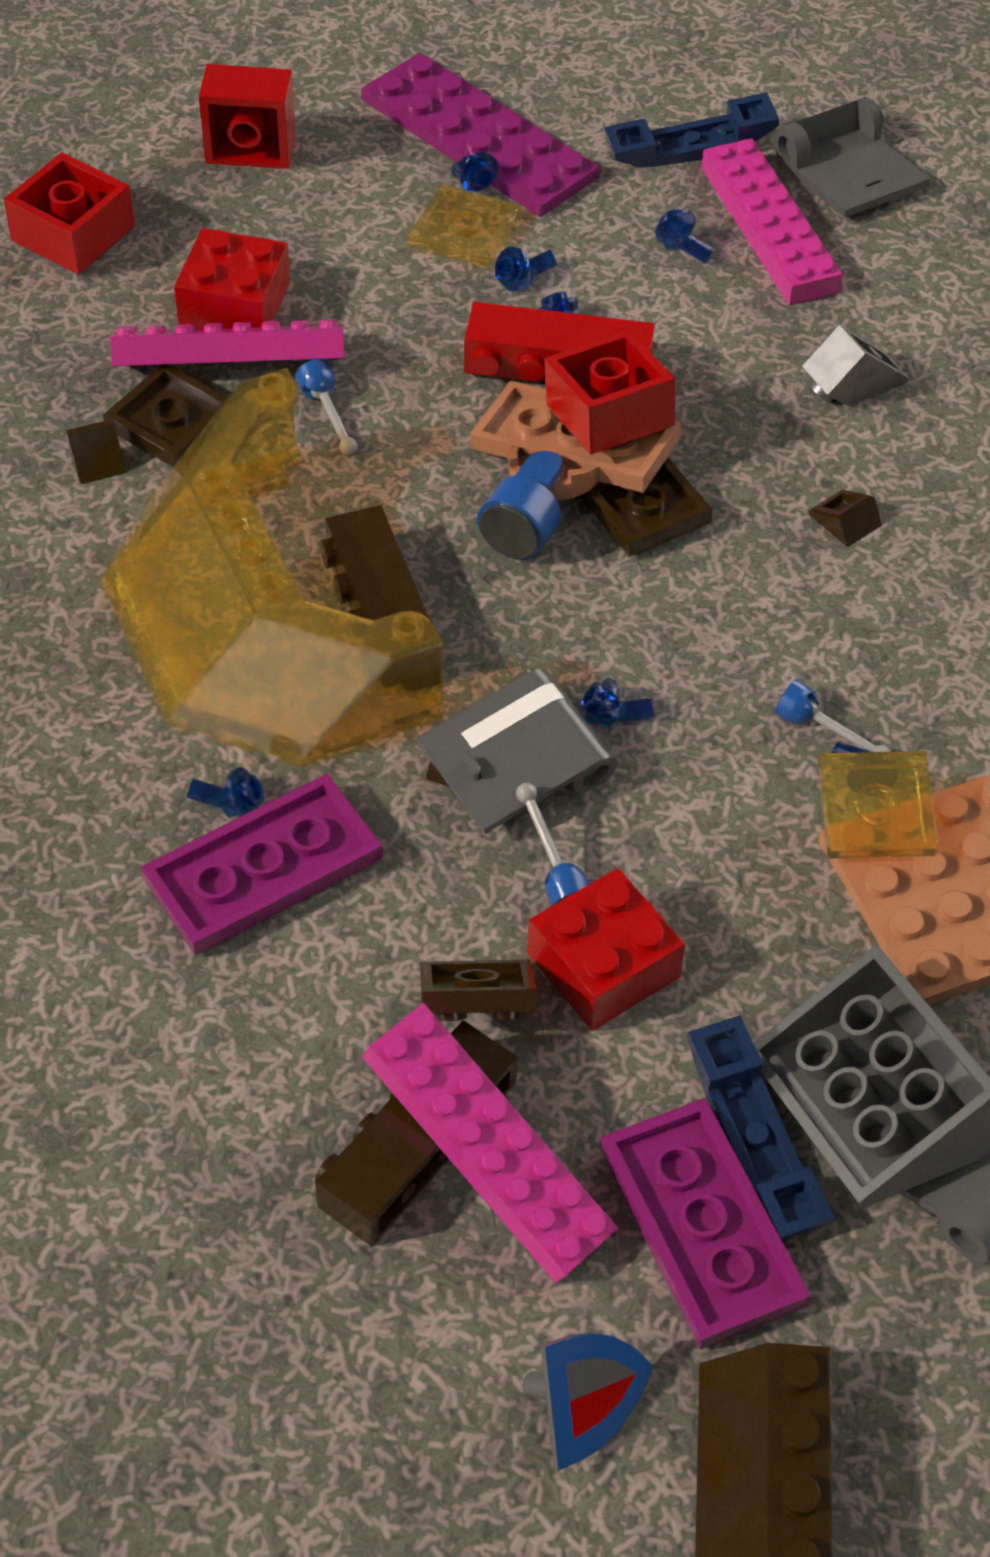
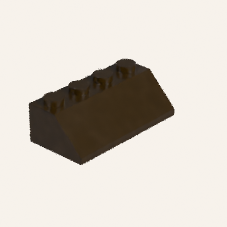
[695,1343,833,1557]

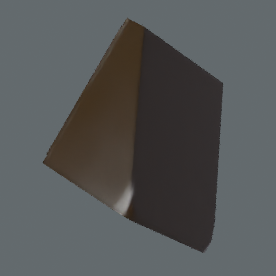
[66,419,125,484]
[808,490,882,547]

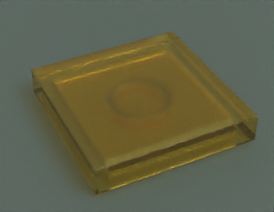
[408,184,521,269]
[818,751,938,859]

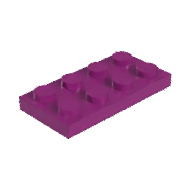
[141,773,383,955]
[599,1098,811,1350]

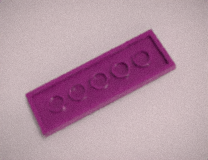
[361,52,599,217]

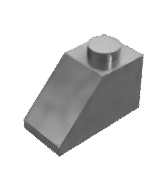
[802,324,910,407]

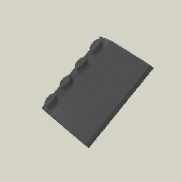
[754,945,990,1208]

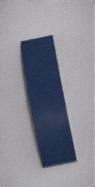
[604,92,779,167]
[687,1015,835,1241]

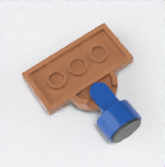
[469,380,681,559]

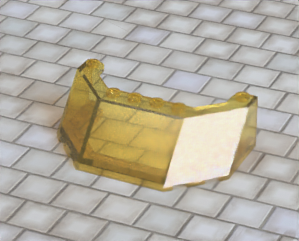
[100,368,443,767]

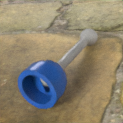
[295,359,358,456]
[774,679,892,765]
[516,782,589,906]

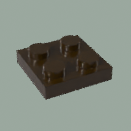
[103,364,237,469]
[580,457,713,557]
[420,959,537,1021]

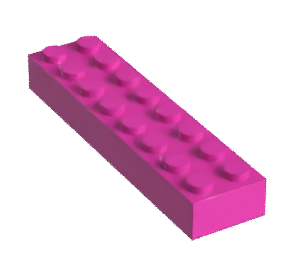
[701,138,843,305]
[110,319,344,366]
[362,1003,618,1283]

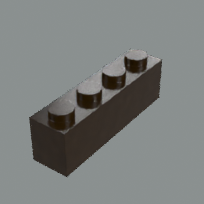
[319,505,442,693]
[315,1020,517,1247]

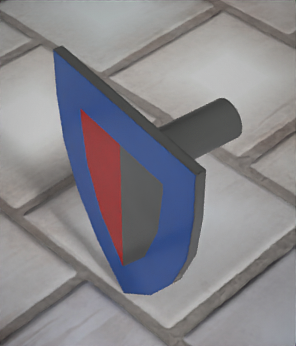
[523,1332,654,1471]

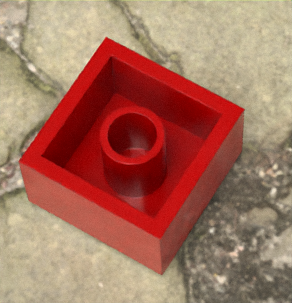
[198,64,296,169]
[3,152,135,275]
[174,228,290,329]
[544,330,675,455]
[527,868,685,1031]

